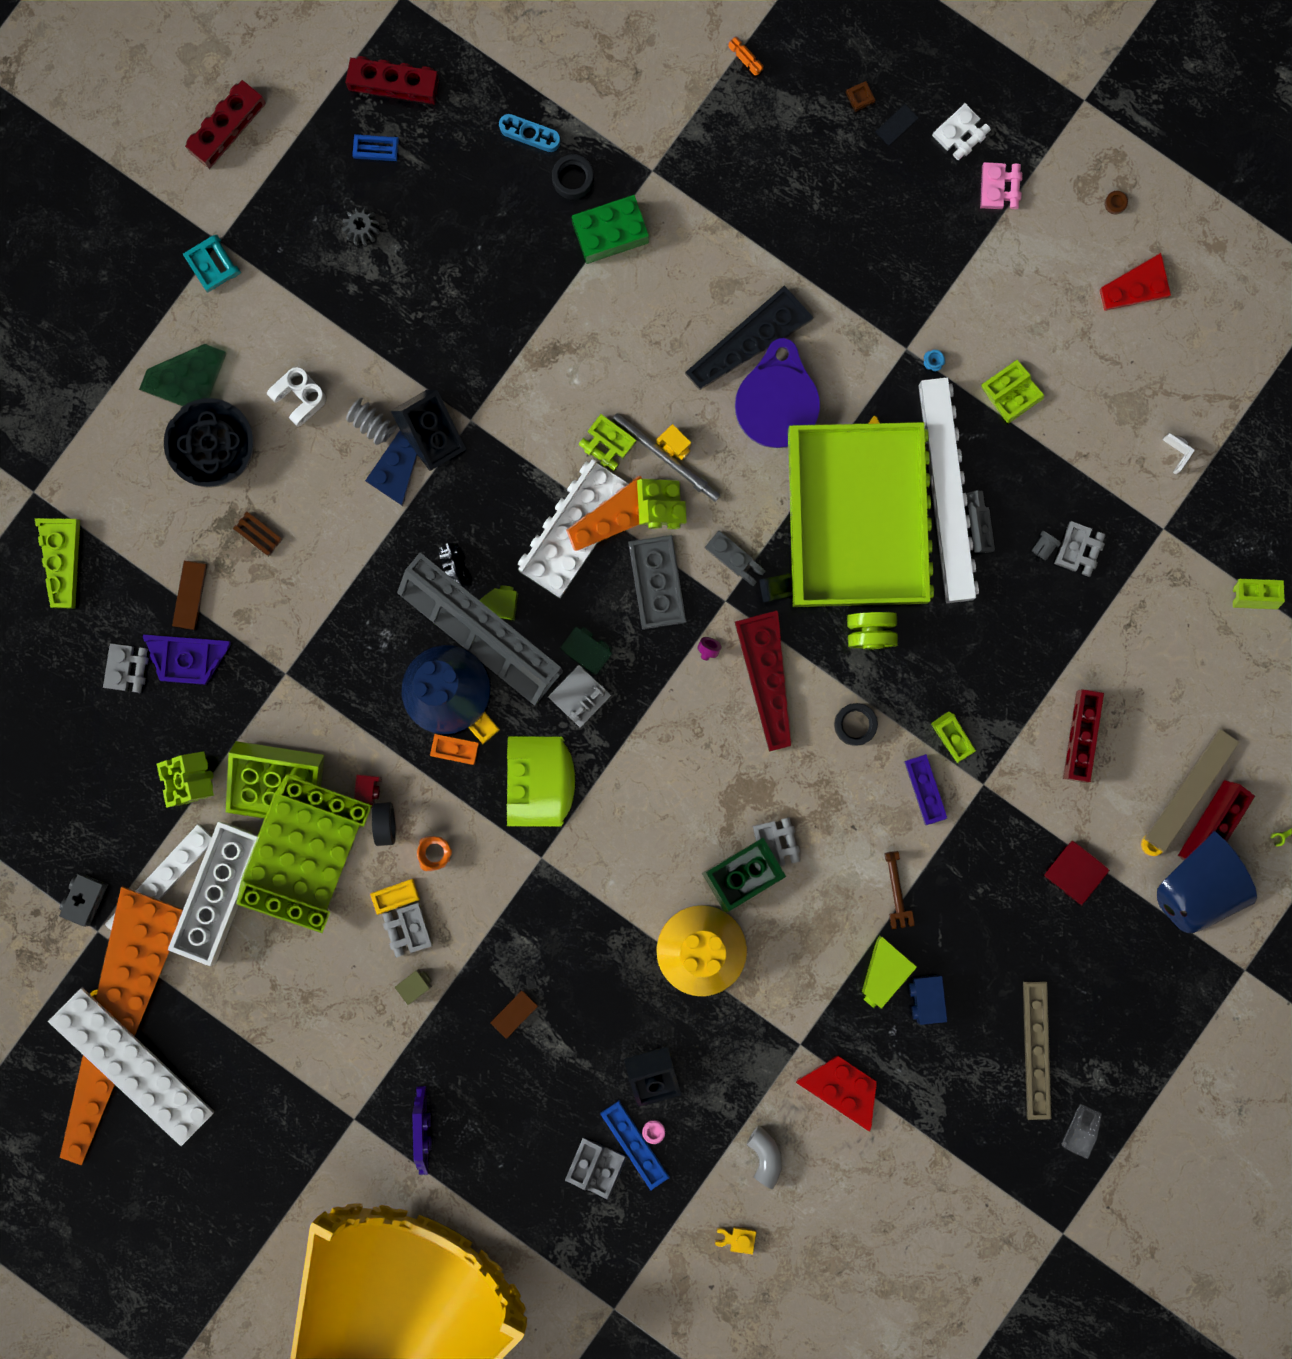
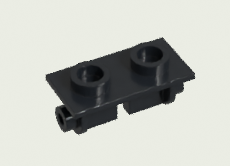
[439,543,471,586]

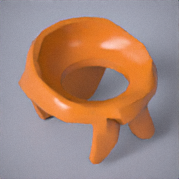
[417,836,452,871]

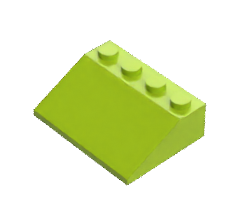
[225,741,324,819]

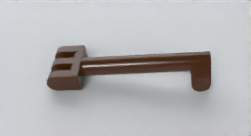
[884,851,914,930]

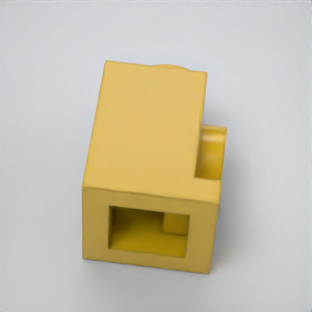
[657,424,691,460]

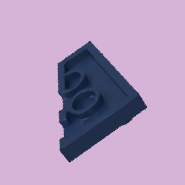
[365,431,418,507]

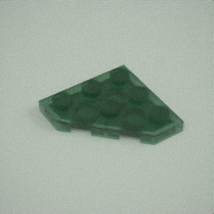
[139,344,227,407]

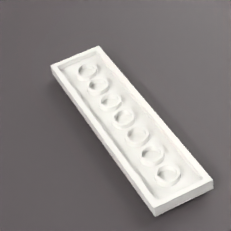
[48,987,214,1146]

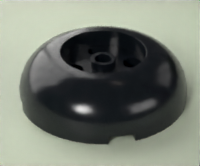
[164,398,254,488]

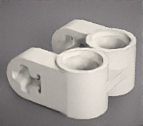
[267,367,326,427]

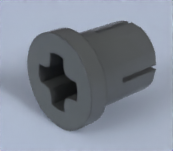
[1032,531,1061,561]

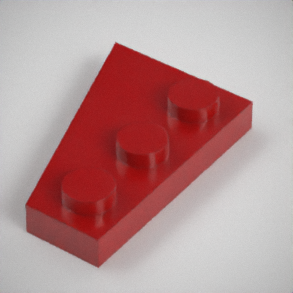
[1100,253,1171,311]

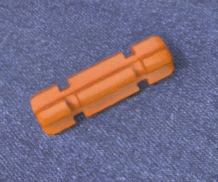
[728,37,764,75]

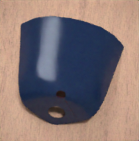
[1157,831,1257,933]

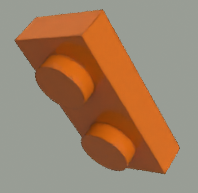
[430,734,479,765]

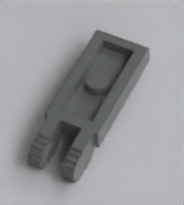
[704,531,765,586]

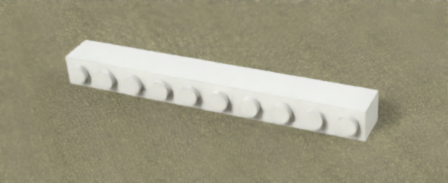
[919,378,979,603]

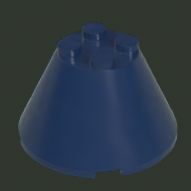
[402,645,491,734]

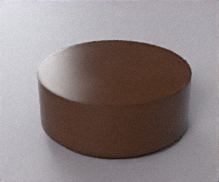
[1104,191,1128,215]

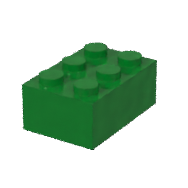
[572,195,649,264]

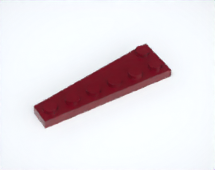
[734,611,791,752]

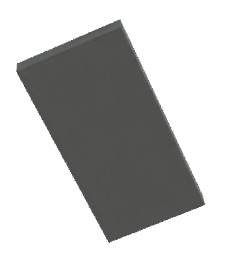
[628,535,686,630]

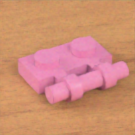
[980,162,1023,209]

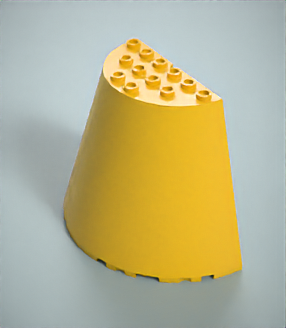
[290,1203,527,1359]

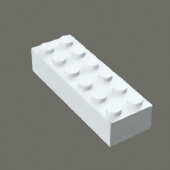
[168,822,258,966]

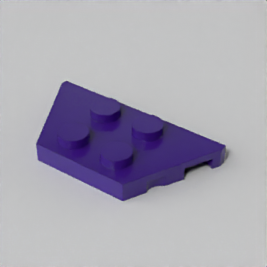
[143,635,231,685]
[412,1086,432,1175]

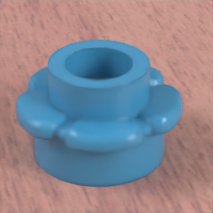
[924,349,945,371]

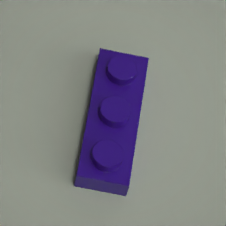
[904,754,948,825]

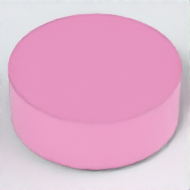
[642,1120,665,1144]

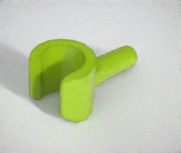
[1270,828,1292,847]

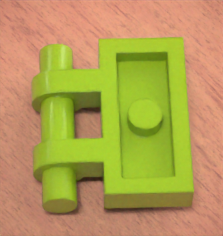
[578,414,636,471]

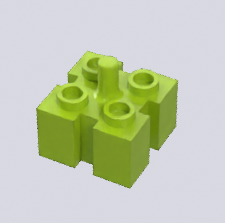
[157,752,214,808]

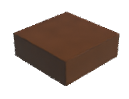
[846,81,876,112]

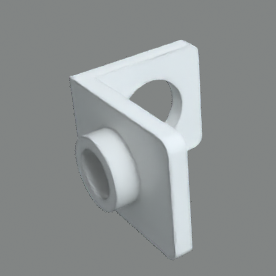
[1163,433,1195,474]

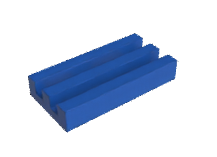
[353,134,399,161]

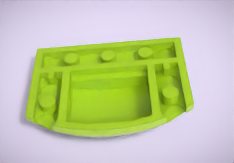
[507,736,575,826]

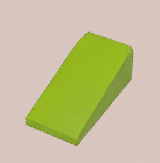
[931,712,976,763]

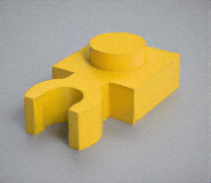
[715,1227,756,1255]

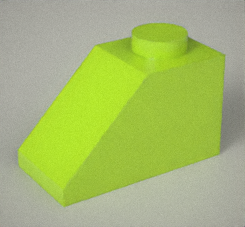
[479,586,518,620]

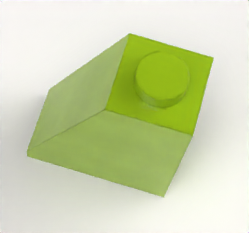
[862,936,916,1009]

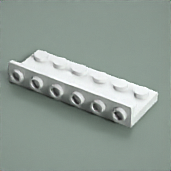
[518,459,628,598]

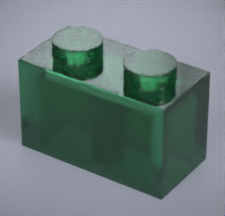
[560,627,612,676]

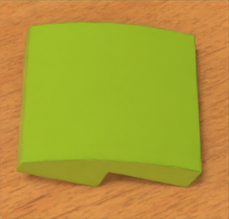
[981,360,1044,424]

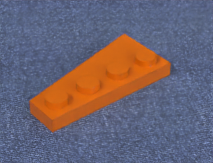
[566,476,642,551]

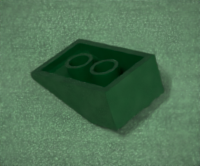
[702,838,786,912]

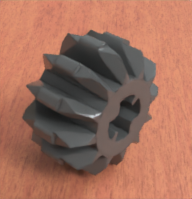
[342,207,380,246]

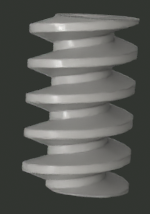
[346,397,397,445]

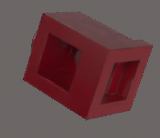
[354,775,382,808]

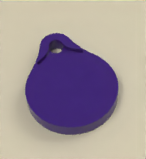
[735,338,820,448]

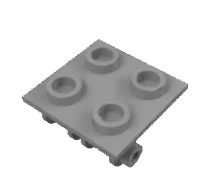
[548,665,611,728]

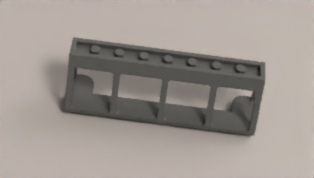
[397,553,563,706]

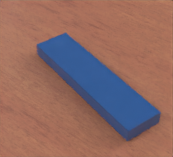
[600,1101,670,1190]

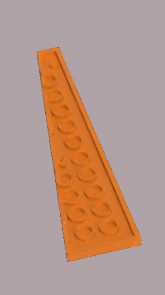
[60,886,183,1165]

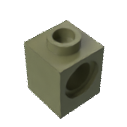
[394,969,432,1005]

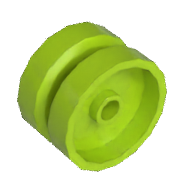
[847,612,898,649]

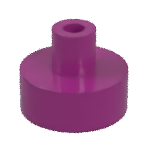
[698,637,722,661]

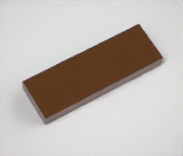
[172,560,207,630]

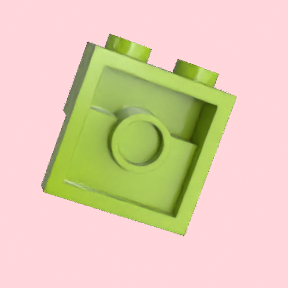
[637,479,687,529]

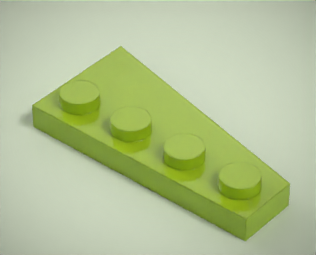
[35,518,80,609]

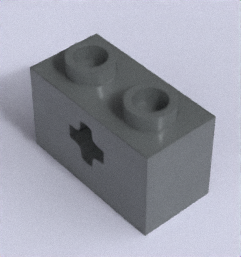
[59,874,108,927]

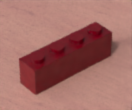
[1178,780,1255,860]

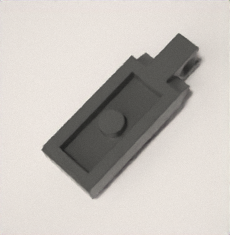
[967,491,995,553]

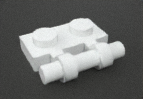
[932,103,991,160]

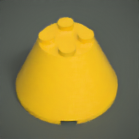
[657,905,747,996]

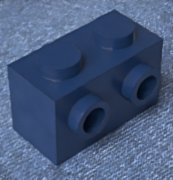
[909,975,947,1025]

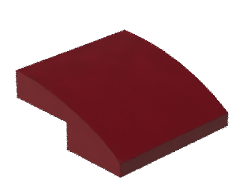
[1044,841,1110,906]

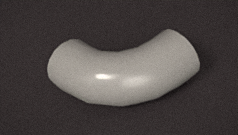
[746,1126,782,1189]

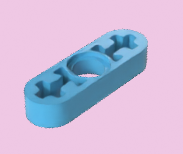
[499,114,560,152]

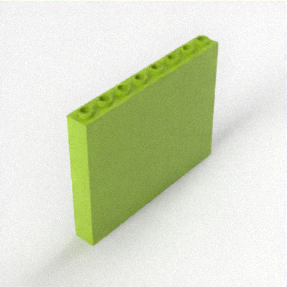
[788,422,934,607]

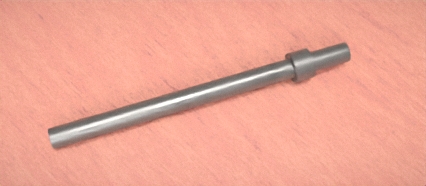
[612,413,721,502]

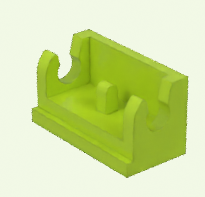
[1233,579,1285,610]

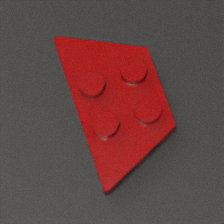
[796,1056,876,1132]

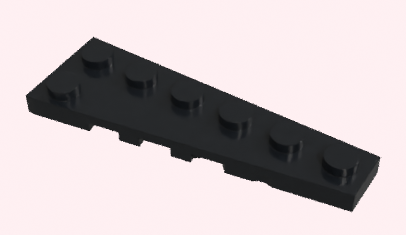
[685,285,814,390]

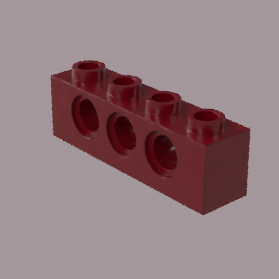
[345,56,439,104]
[185,80,266,170]
[1063,689,1104,783]

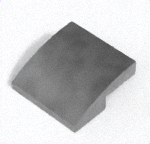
[565,1138,627,1199]

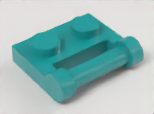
[183,235,241,293]

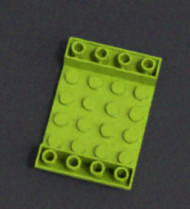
[236,775,372,933]

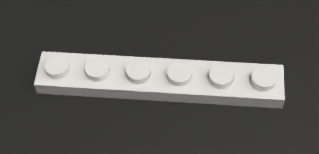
[105,824,212,930]

